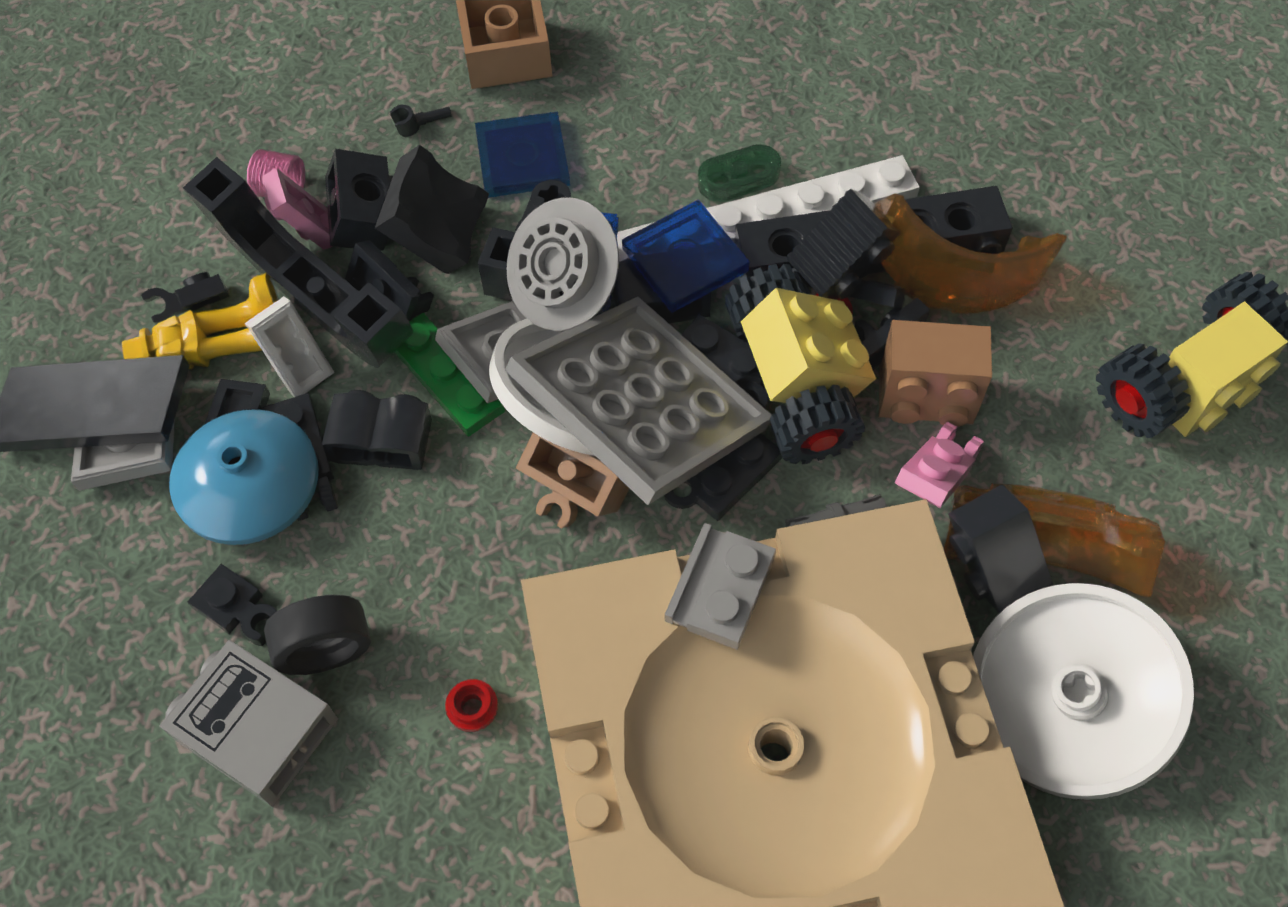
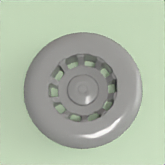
[507,198,619,331]

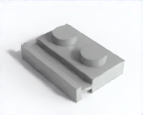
[665,523,776,650]

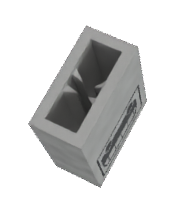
[159,640,338,807]

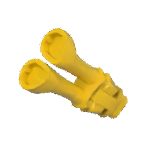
[122,273,279,369]

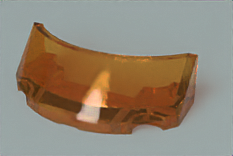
[875,193,1067,314]
[944,483,1165,597]

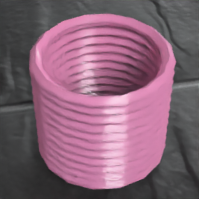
[247,149,305,197]

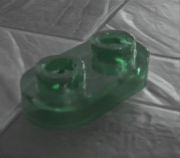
[698,144,781,202]

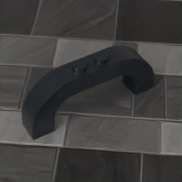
[183,157,413,368]

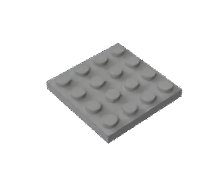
[505,297,771,505]

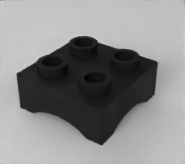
[375,145,489,274]

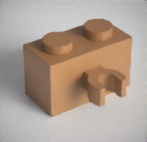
[516,433,629,529]

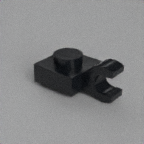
[141,272,230,324]

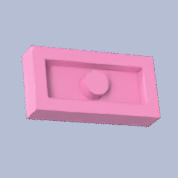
[262,168,333,250]

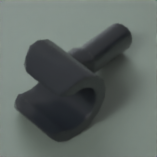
[390,104,452,137]

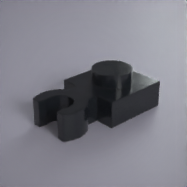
[187,563,277,646]

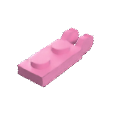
[895,422,984,508]

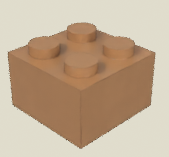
[456,0,553,89]
[879,320,992,427]

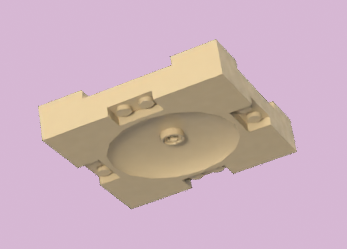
[521,499,1064,907]

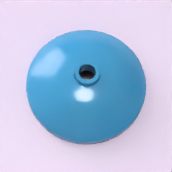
[169,410,319,545]

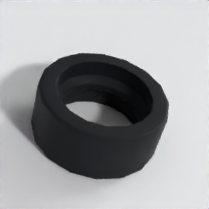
[264,595,371,675]

